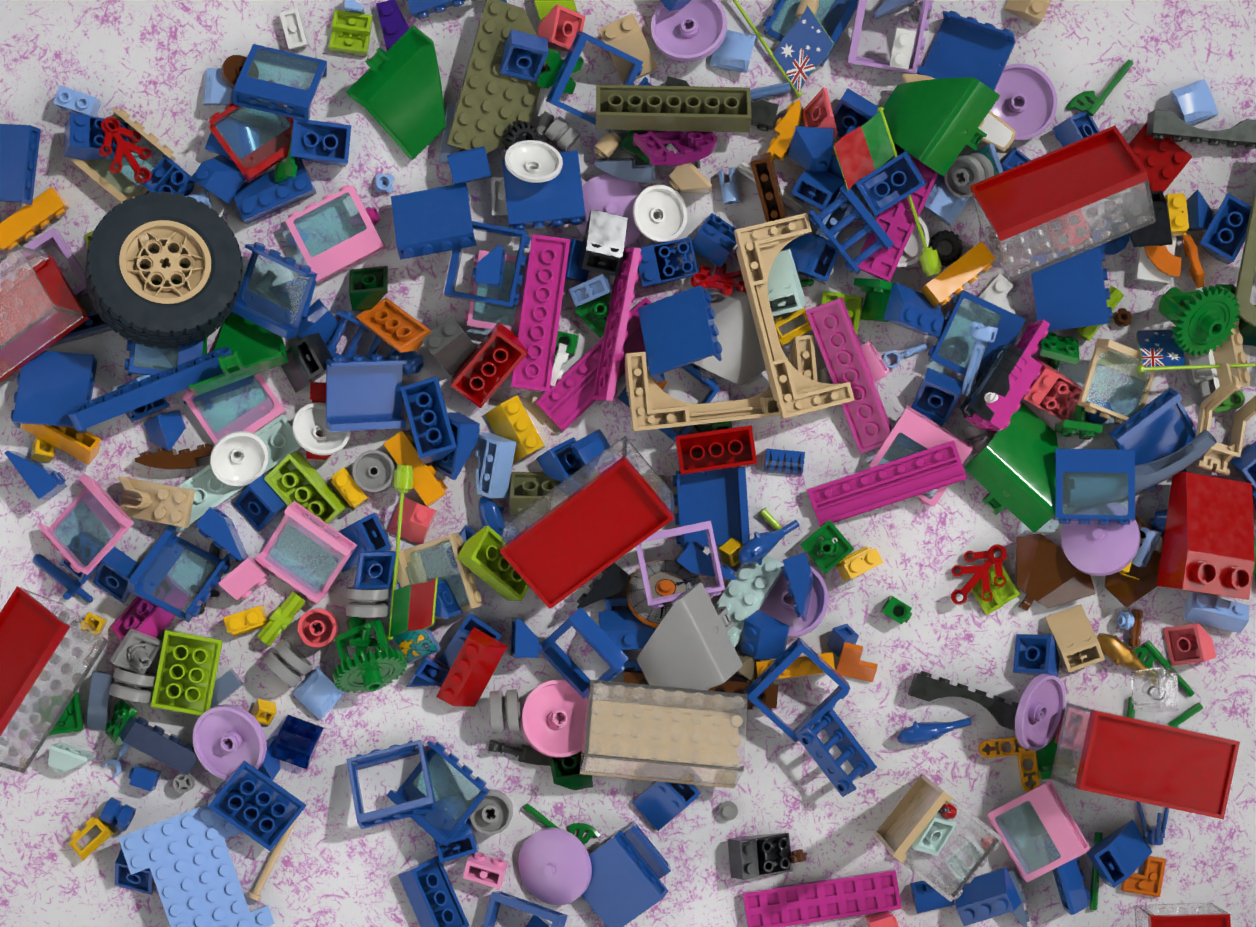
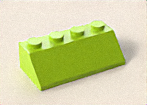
[264,450,348,525]
[457,526,529,601]

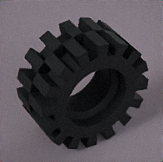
[502,120,540,150]
[928,230,963,266]

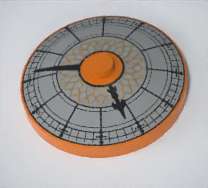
[627,560,703,628]

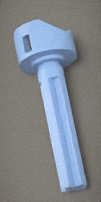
[961,321,998,396]

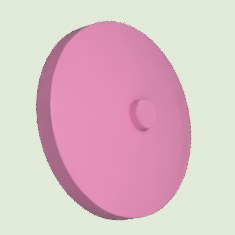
[521,680,590,758]

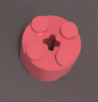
[298,608,339,648]

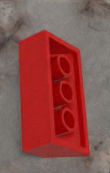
[450,322,528,408]
[675,425,757,475]
[436,628,508,707]

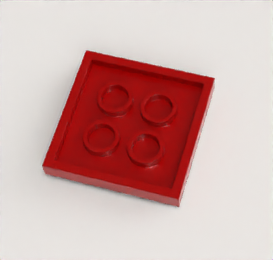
[1128,122,1192,193]

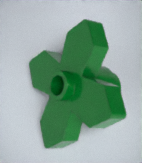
[536,48,584,94]

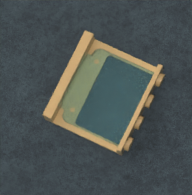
[69,107,176,204]
[1078,339,1156,424]
[397,532,482,621]

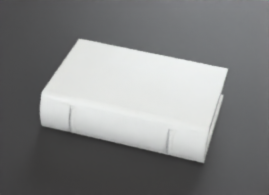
[1134,236,1177,285]

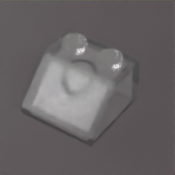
[1131,667,1178,712]

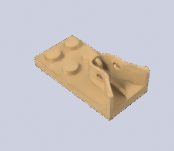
[118,476,195,528]

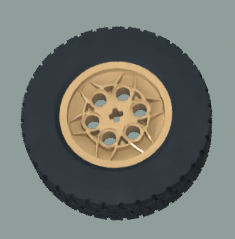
[85,192,243,349]

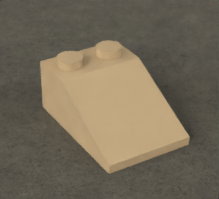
[598,13,658,83]

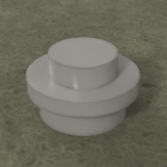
[719,801,738,821]

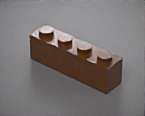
[750,152,788,222]

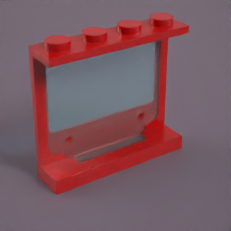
[207,80,293,183]

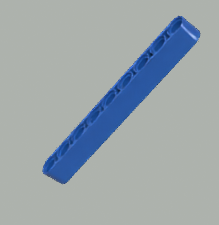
[67,347,232,431]

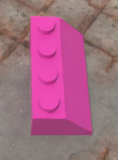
[110,575,191,649]

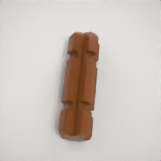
[1129,609,1143,647]

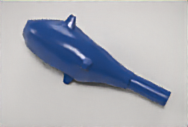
[478,496,507,541]
[738,520,799,565]
[897,718,971,745]

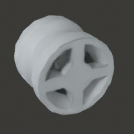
[909,1,930,24]
[173,773,195,793]

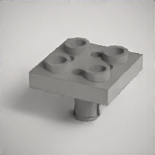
[110,628,163,675]

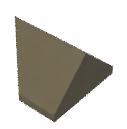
[735,648,756,682]

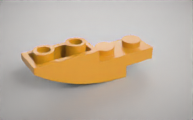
[762,99,802,162]

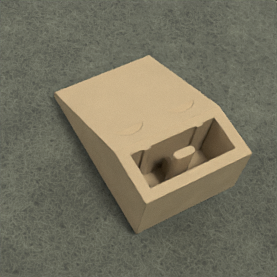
[1045,604,1105,673]

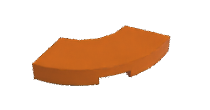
[1183,234,1205,288]
[1144,245,1181,278]

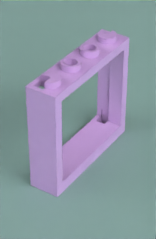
[847,0,933,74]
[0,228,88,299]
[636,521,725,609]

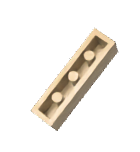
[1213,316,1251,388]

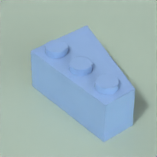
[475,433,516,498]

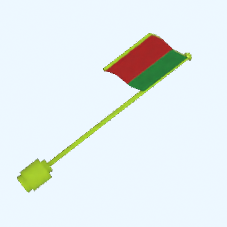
[833,107,942,277]
[386,465,438,641]

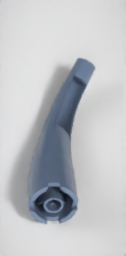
[1064,430,1217,508]

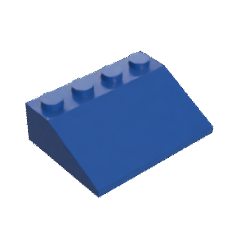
[208,760,307,851]

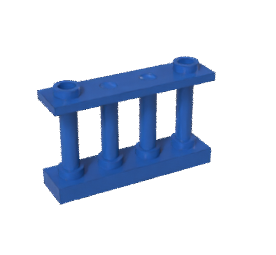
[809,184,894,275]
[326,310,398,358]
[796,710,877,797]

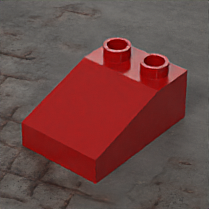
[1157,472,1255,600]

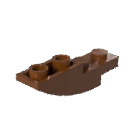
[134,444,214,470]

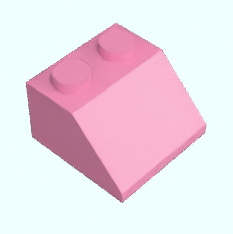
[218,558,269,600]

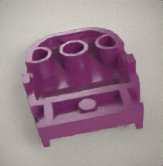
[633,131,717,166]

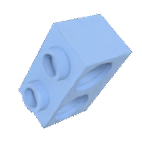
[54,85,101,117]

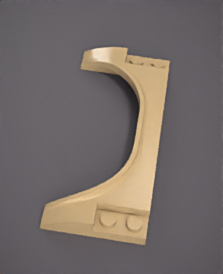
[734,213,855,419]
[625,335,820,431]

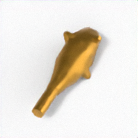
[1097,633,1159,683]

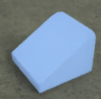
[344,0,366,14]

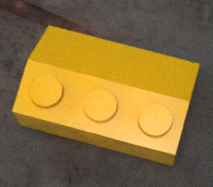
[485,395,545,464]

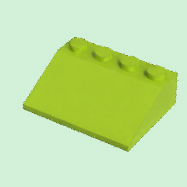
[151,629,223,716]

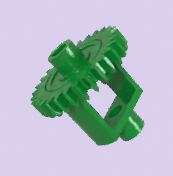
[1158,285,1241,356]
[333,616,407,693]

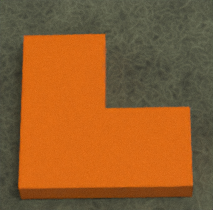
[836,642,878,682]
[1120,856,1166,897]

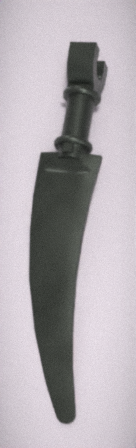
[488,740,550,766]

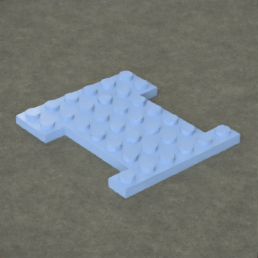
[118,804,275,927]

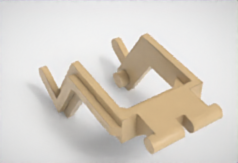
[1194,363,1256,476]

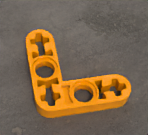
[978,737,1039,792]

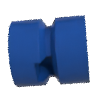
[100,797,136,831]

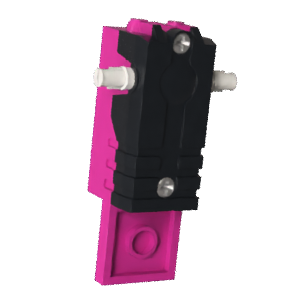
[960,320,1050,431]

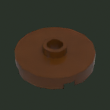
[221,55,259,89]

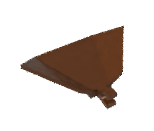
[1105,515,1163,608]
[1016,533,1096,611]

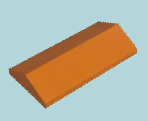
[356,297,431,353]

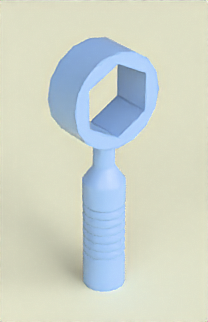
[883,342,927,368]

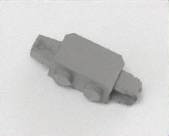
[1183,351,1214,397]

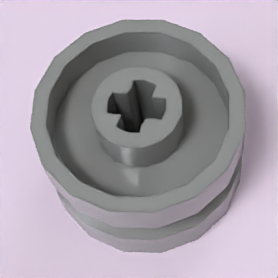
[944,152,995,198]
[352,450,397,493]
[346,587,389,618]
[263,639,313,687]
[108,666,156,703]
[489,689,521,734]
[470,789,513,835]

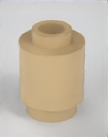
[795,0,820,21]
[594,131,622,159]

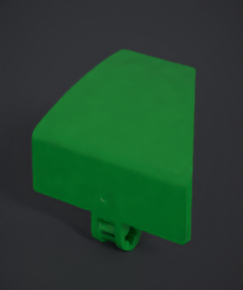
[346,26,446,160]
[883,77,1000,176]
[189,313,289,396]
[964,402,1058,532]

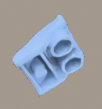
[710,30,756,73]
[202,68,241,106]
[1170,79,1218,125]
[924,174,970,227]
[293,666,346,720]

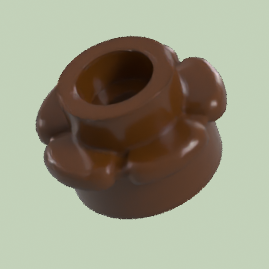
[1113,308,1132,327]
[789,849,808,863]

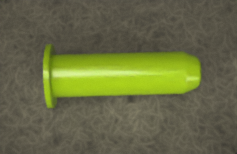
[758,507,782,530]

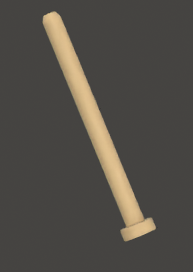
[247,817,298,901]

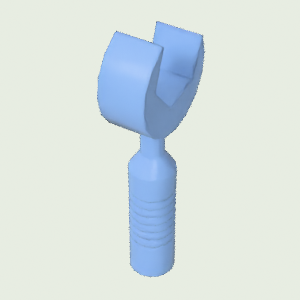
[104,743,130,777]

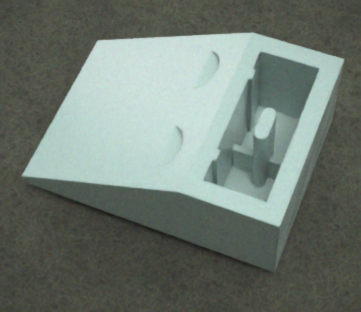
[768,249,806,316]

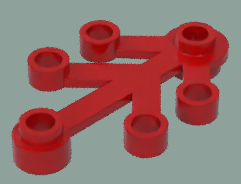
[98,117,152,184]
[690,263,746,296]
[951,544,1007,605]

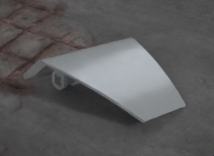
[693,286,766,386]
[636,583,743,700]

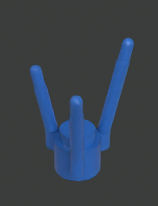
[1136,801,1169,845]

